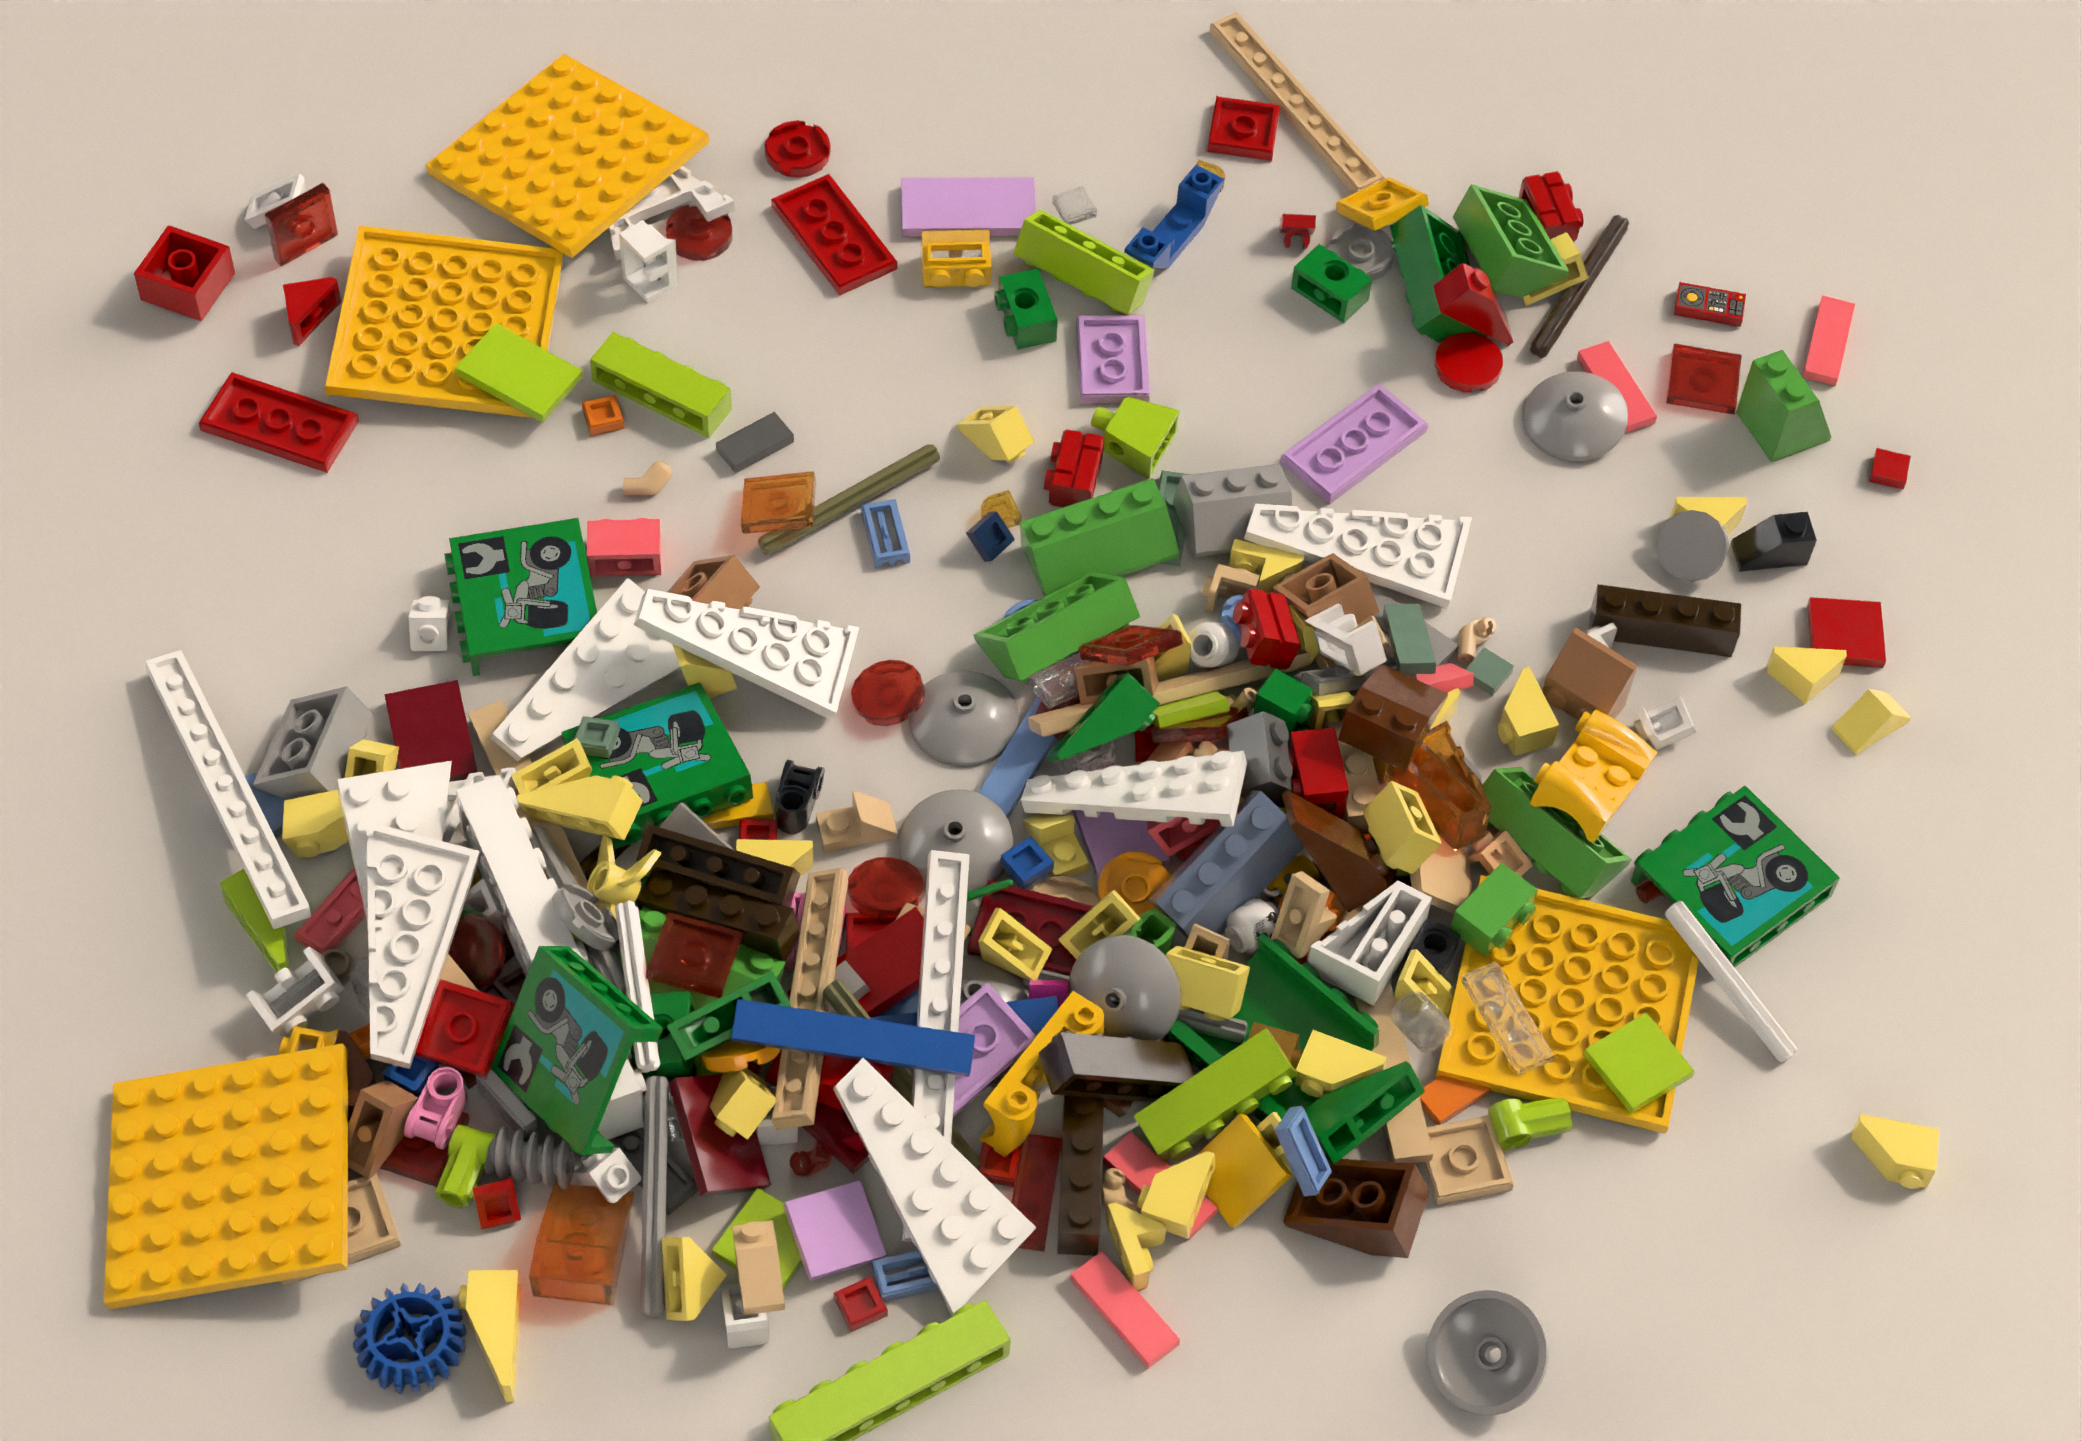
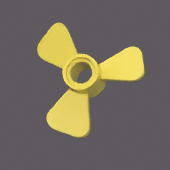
[572,835,661,943]

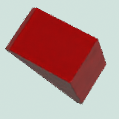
[283,277,341,346]

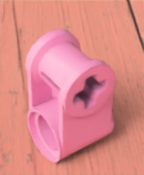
[404,1067,468,1150]

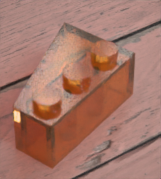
[1384,721,1492,851]

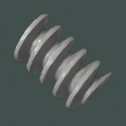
[485,1127,575,1189]

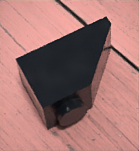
[1731,512,1817,572]

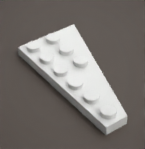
[1244,504,1472,608]
[489,578,681,762]
[633,589,859,719]
[1021,751,1247,827]
[336,761,452,923]
[366,821,480,1069]
[833,1058,1036,1317]

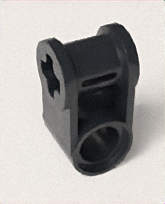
[775,759,825,834]

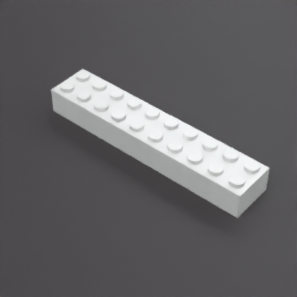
[456,775,647,1140]

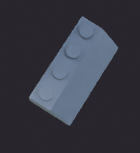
[1148,791,1304,939]

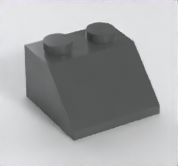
[1227,711,1293,808]

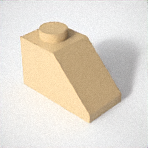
[732,1220,785,1315]

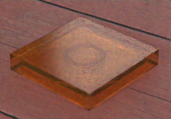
[741,471,816,534]

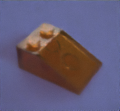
[529,1183,634,1306]

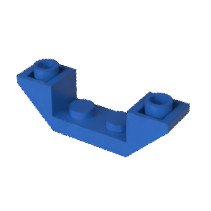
[1124,165,1224,268]

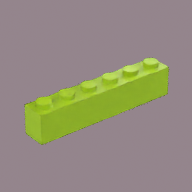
[769,1299,1011,1441]

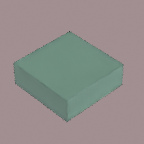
[1465,647,1514,696]
[574,716,620,758]

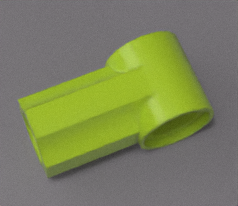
[1488,1098,1573,1150]
[435,1124,498,1209]

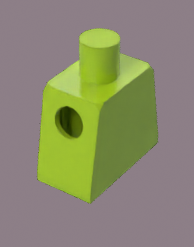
[1091,397,1180,478]

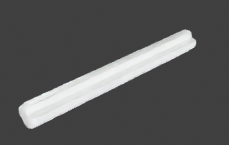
[615,901,660,1073]
[1665,901,1797,1062]

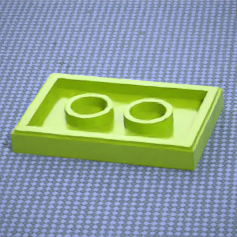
[455,323,583,423]

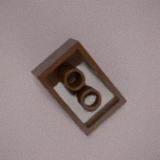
[1338,664,1448,771]
[1282,791,1389,912]
[1283,1158,1430,1258]

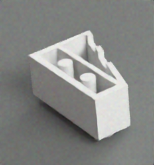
[1307,881,1432,1006]

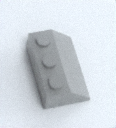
[1172,464,1292,557]
[253,686,373,800]

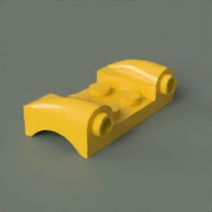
[1529,709,1658,843]
[979,991,1104,1158]

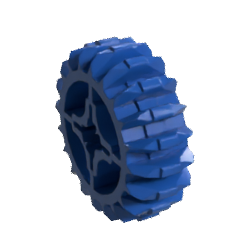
[353,1283,467,1394]

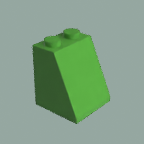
[1736,349,1832,462]

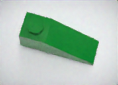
[1046,673,1160,763]
[666,971,791,1062]
[1305,1061,1425,1164]

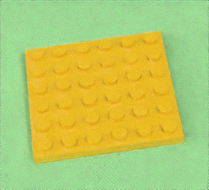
[426,54,709,258]
[325,225,564,418]
[1436,875,1699,1134]
[104,1043,348,1309]

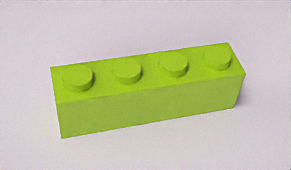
[1013,209,1155,315]
[590,332,732,438]
[1134,1028,1298,1161]

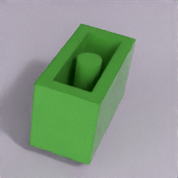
[1450,863,1538,957]

